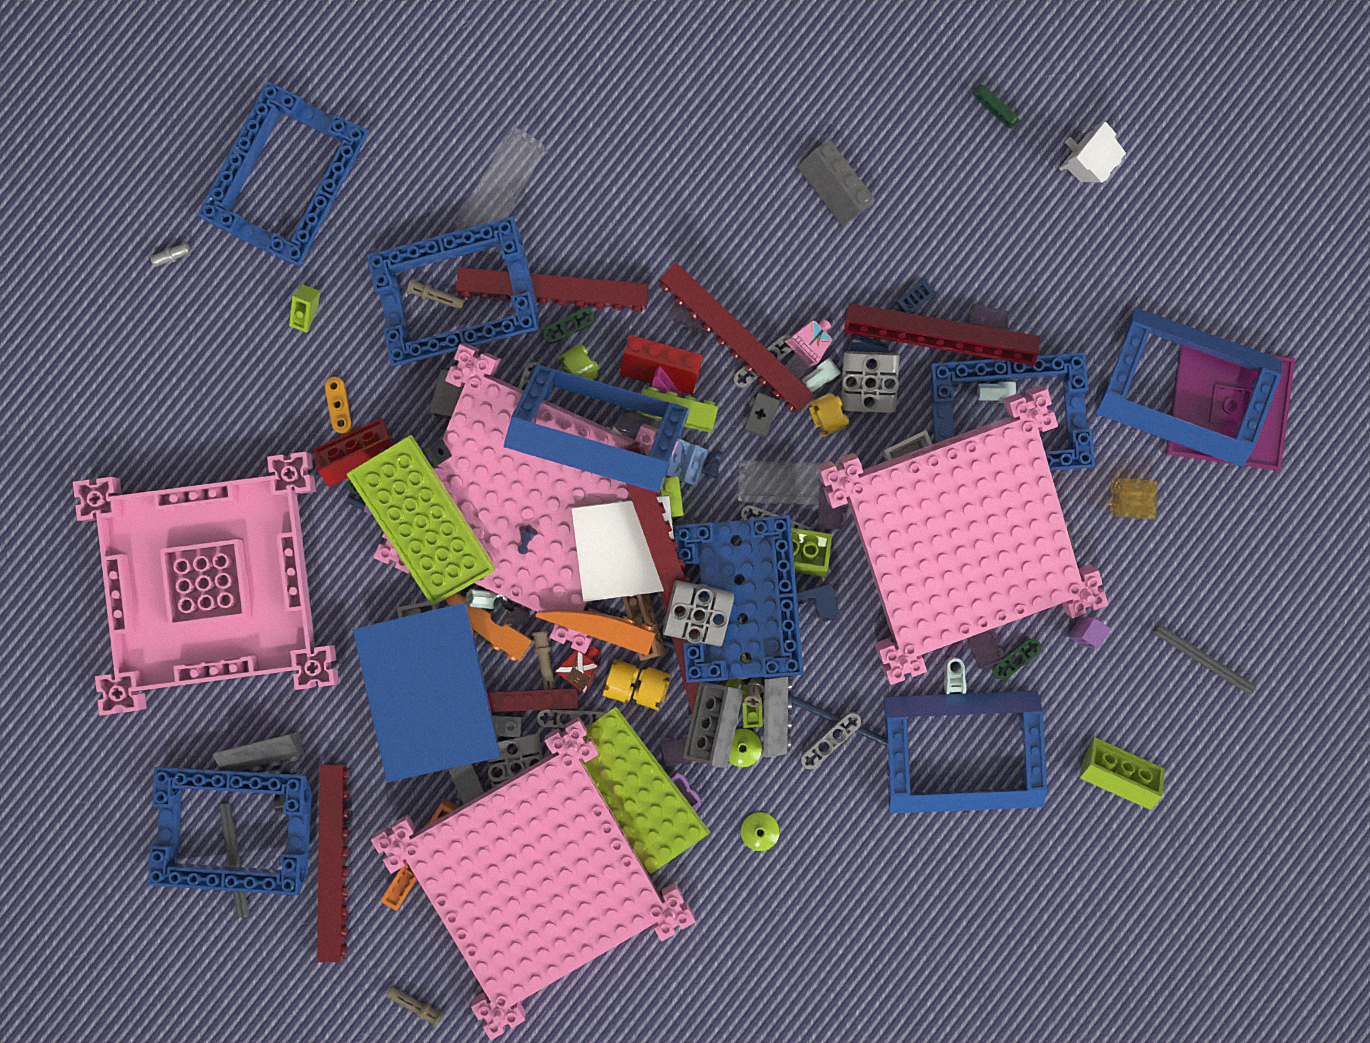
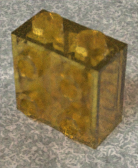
[1110,478,1158,520]

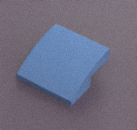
[666,438,709,486]

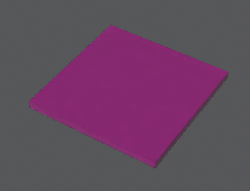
[1165,345,1295,471]

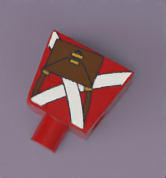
[555,645,600,694]

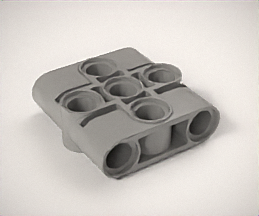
[841,351,900,413]
[663,580,734,647]
[487,733,544,788]

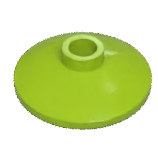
[729,728,762,767]
[741,812,779,851]

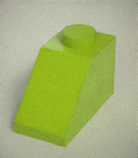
[289,284,320,333]
[741,685,763,728]

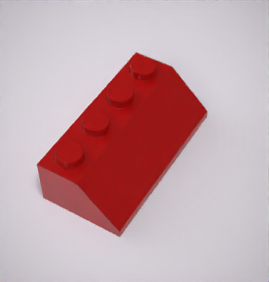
[620,335,703,395]
[313,417,395,487]

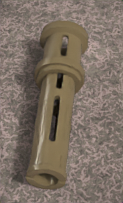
[406,278,466,311]
[531,630,556,689]
[744,677,764,707]
[386,986,444,1028]

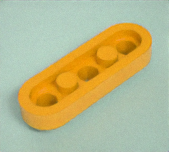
[325,377,352,434]

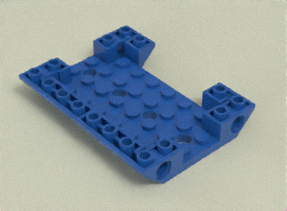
[674,515,804,683]

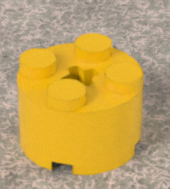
[809,393,849,437]
[602,659,639,703]
[633,667,671,711]

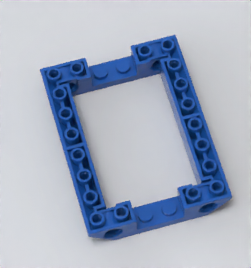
[197,81,369,267]
[367,216,539,367]
[1095,307,1282,467]
[930,353,1095,471]
[503,364,691,493]
[883,691,1047,813]
[148,767,312,895]

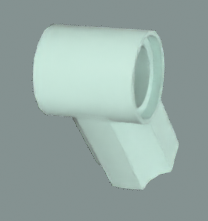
[801,358,841,393]
[977,382,1016,403]
[466,589,507,610]

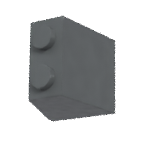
[429,368,464,420]

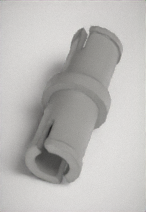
[150,242,191,267]

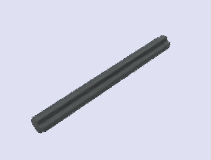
[1154,625,1256,694]
[219,802,249,918]

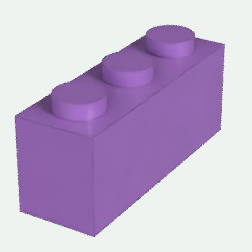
[1067,616,1111,649]

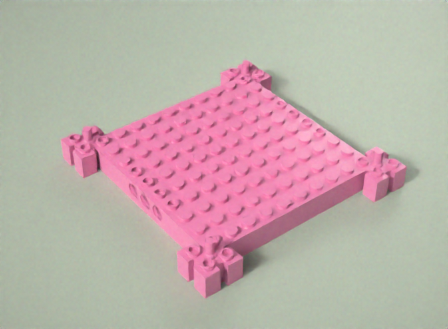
[374,343,680,654]
[816,385,1108,685]
[73,452,339,716]
[371,717,696,1040]

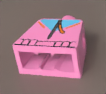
[785,319,832,367]

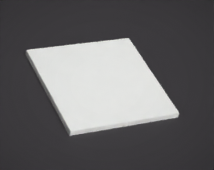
[572,495,674,602]

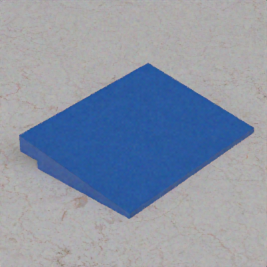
[353,603,501,782]

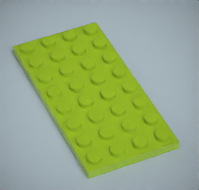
[347,435,497,606]
[581,706,710,874]

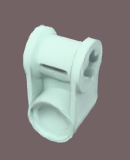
[944,657,966,694]

